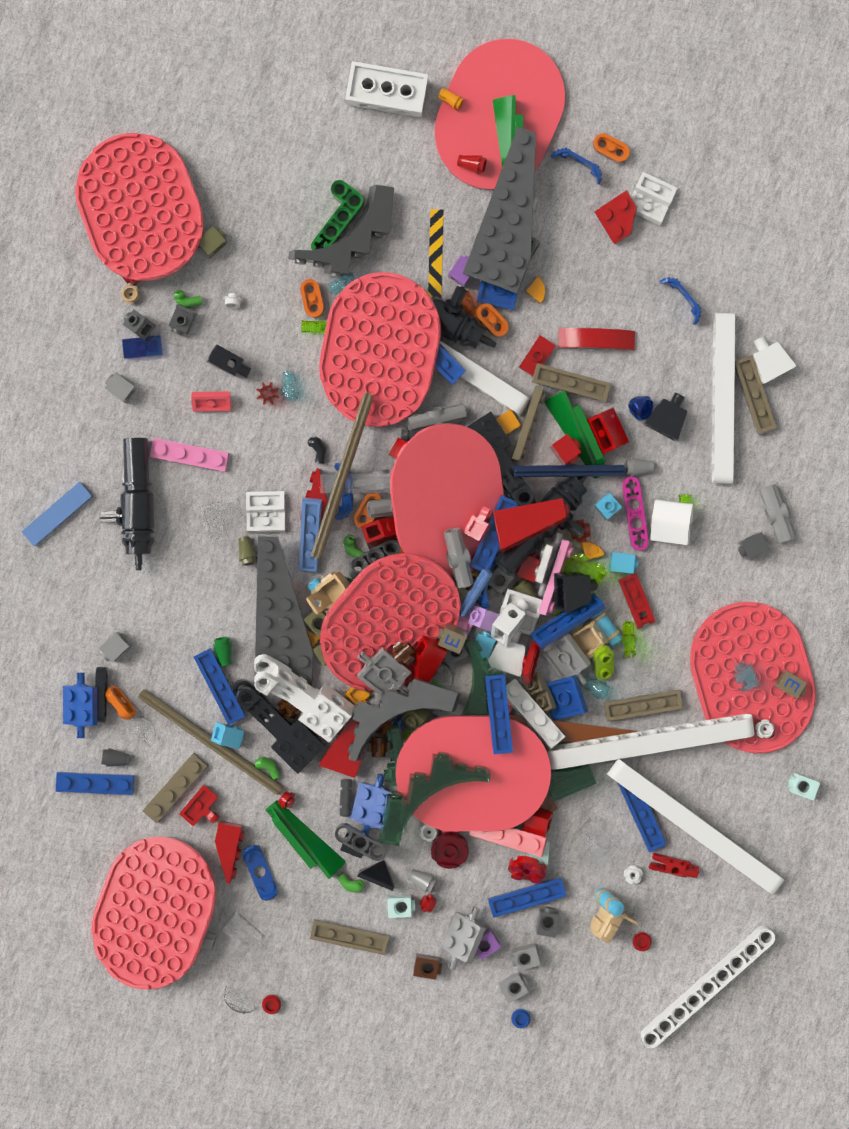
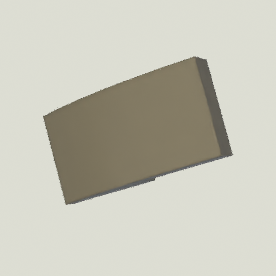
[524,672,557,713]

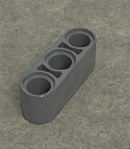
[349,540,400,579]
[335,823,387,861]

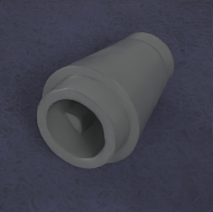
[101,748,130,767]

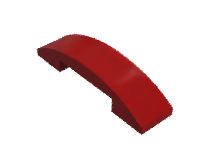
[558,328,635,350]

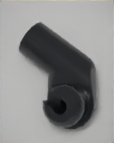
[308,437,327,464]

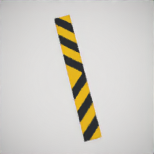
[428,209,444,298]

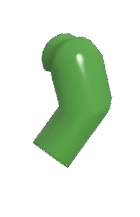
[174,290,202,308]
[343,535,365,558]
[255,757,281,780]
[336,872,365,893]

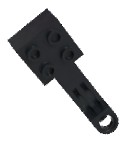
[467,411,536,507]
[233,679,326,774]

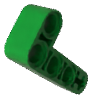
[311,180,364,250]

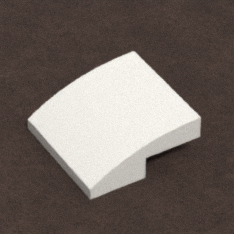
[631,172,677,226]
[246,491,285,533]
[650,499,693,545]
[499,589,542,635]

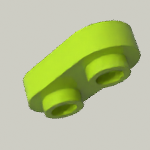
[593,645,614,680]

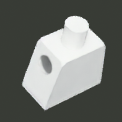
[753,336,796,385]
[491,600,529,647]
[485,631,526,677]

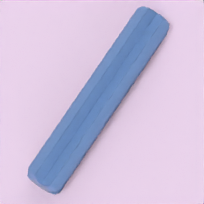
[460,568,492,617]

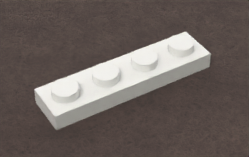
[506,679,565,750]

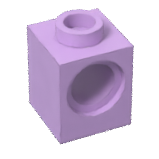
[468,605,500,632]

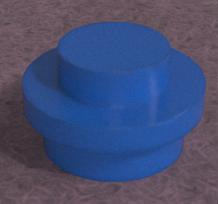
[511,1009,530,1028]

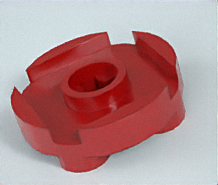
[508,856,547,884]

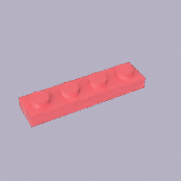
[469,827,548,857]

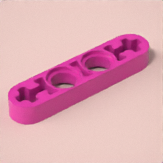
[622,477,648,551]

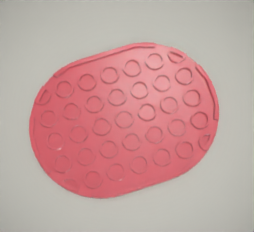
[435,39,565,190]
[75,133,204,281]
[319,272,441,427]
[390,423,504,577]
[320,553,461,691]
[690,602,816,753]
[396,715,551,831]
[91,836,216,990]

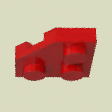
[594,190,638,244]

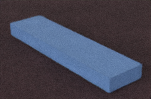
[22,482,93,546]
[299,497,322,573]

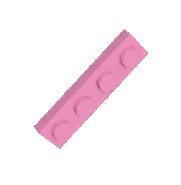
[150,438,229,472]

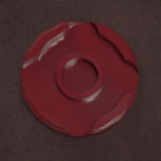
[431,832,469,869]

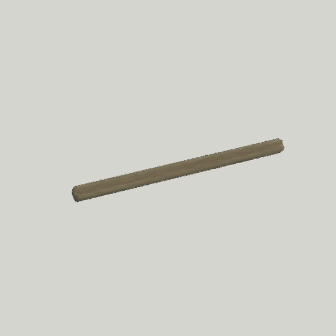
[311,393,374,559]
[138,689,283,795]

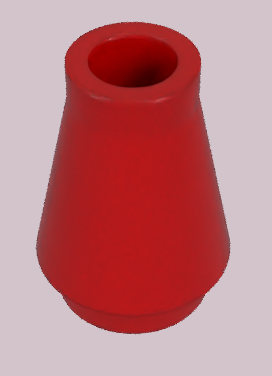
[457,155,487,174]

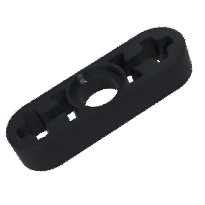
[95,667,108,723]

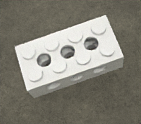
[345,61,428,118]

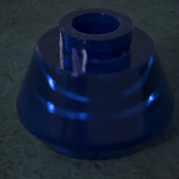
[628,396,653,421]

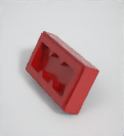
[519,335,556,377]
[522,641,540,684]

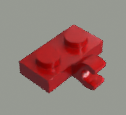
[179,784,220,826]

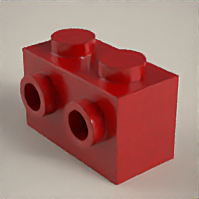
[587,407,629,454]
[549,434,581,465]

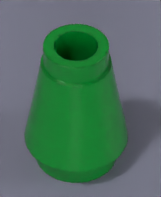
[213,637,232,666]

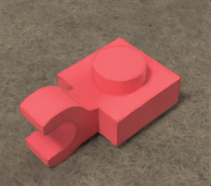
[463,506,493,542]

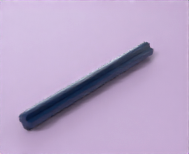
[513,465,626,477]

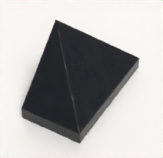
[357,860,395,891]

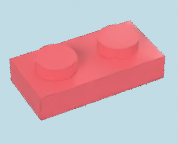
[191,391,232,412]

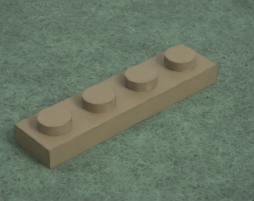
[735,355,777,434]
[532,363,611,402]
[511,385,545,462]
[604,689,683,721]
[143,753,208,824]
[310,919,389,955]

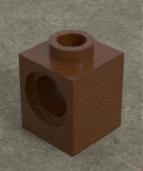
[413,953,442,980]

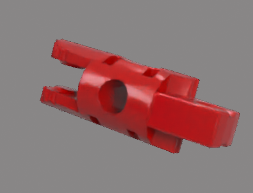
[648,853,699,878]

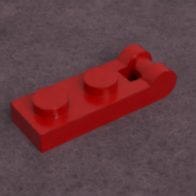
[618,573,656,629]

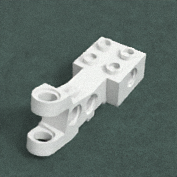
[254,654,354,742]

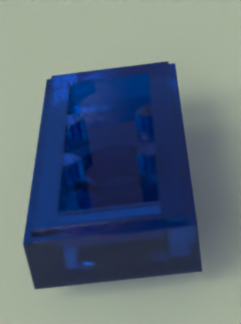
[122,335,163,359]

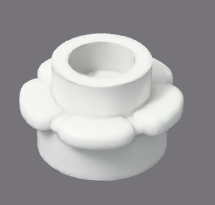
[223,293,242,309]
[755,719,774,738]
[420,824,439,842]
[624,865,643,884]

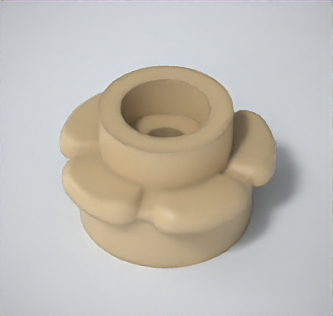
[121,285,140,304]

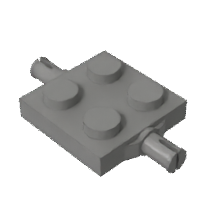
[535,532,564,596]
[540,632,591,686]
[357,647,412,695]
[442,906,486,970]

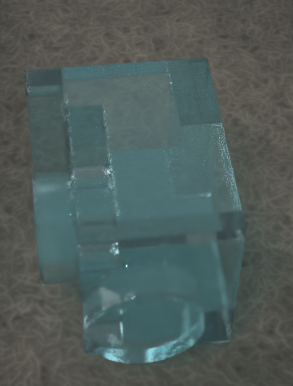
[733,661,760,692]

